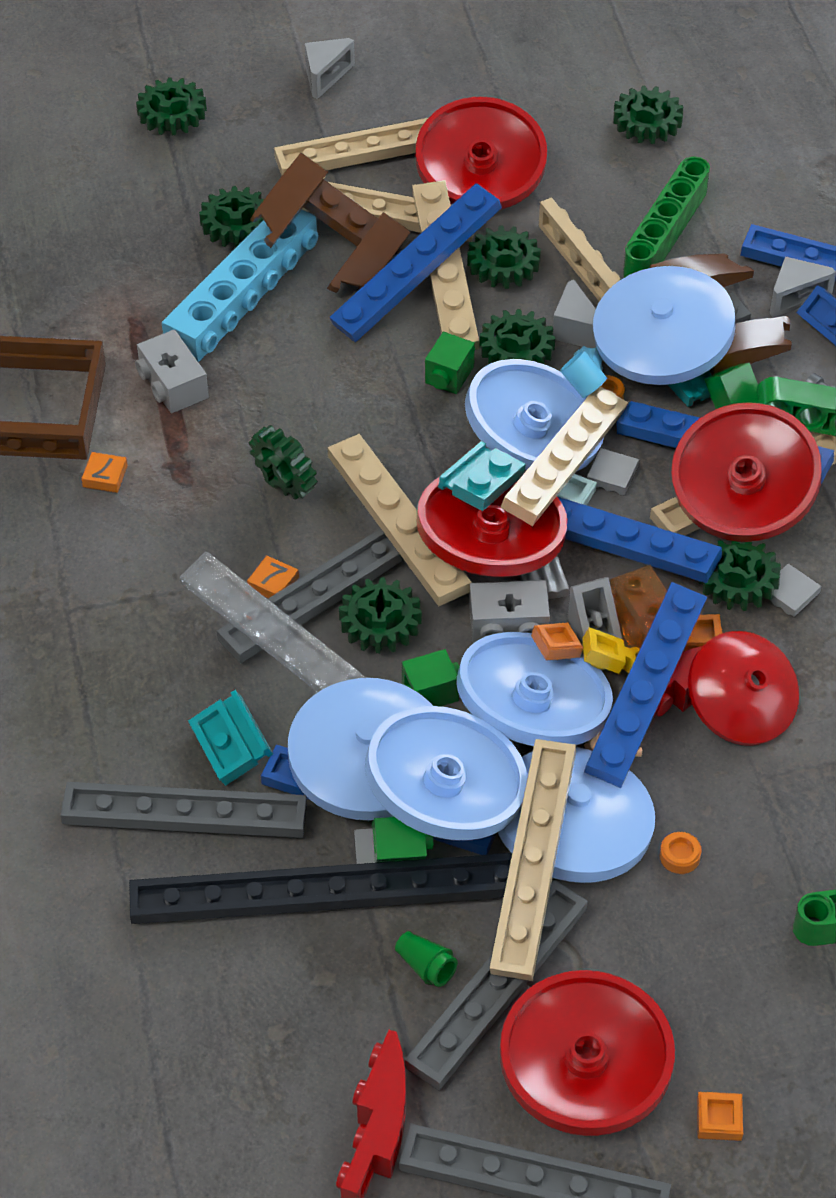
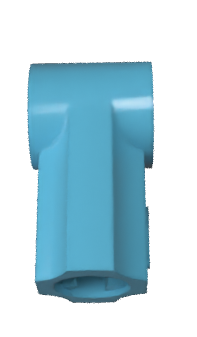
[560,346,607,398]

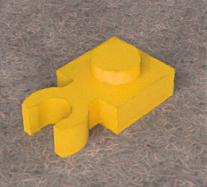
[582,627,640,674]

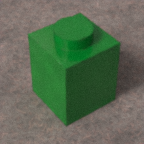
[425,331,475,394]
[704,362,758,409]
[402,649,459,707]
[372,817,433,862]

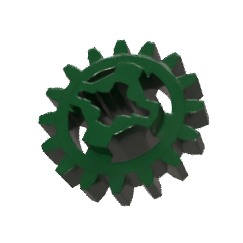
[136,77,207,136]
[613,86,684,144]
[199,186,264,247]
[467,225,541,289]
[479,309,555,365]
[248,425,318,500]
[698,540,781,611]
[339,577,422,654]

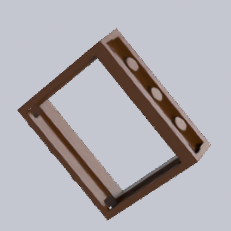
[0,336,106,460]

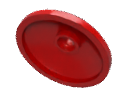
[688,631,799,746]

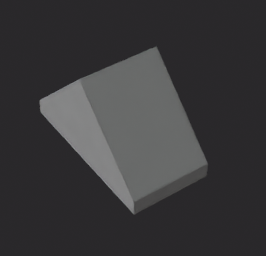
[305,38,355,99]
[770,257,836,317]
[553,280,596,348]
[568,577,622,646]

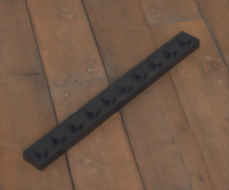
[129,853,512,924]

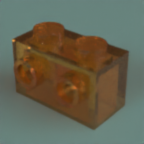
[609,565,667,648]

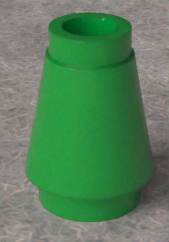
[395,931,458,987]

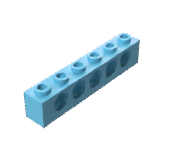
[162,210,318,362]

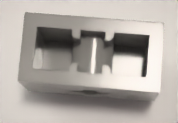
[135,329,209,413]
[469,580,550,643]

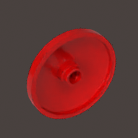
[415,97,547,210]
[671,403,822,542]
[416,477,567,577]
[500,970,675,1136]

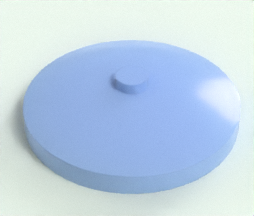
[593,266,735,385]
[465,359,604,471]
[457,632,613,746]
[288,678,433,820]
[365,706,528,840]
[498,747,655,883]

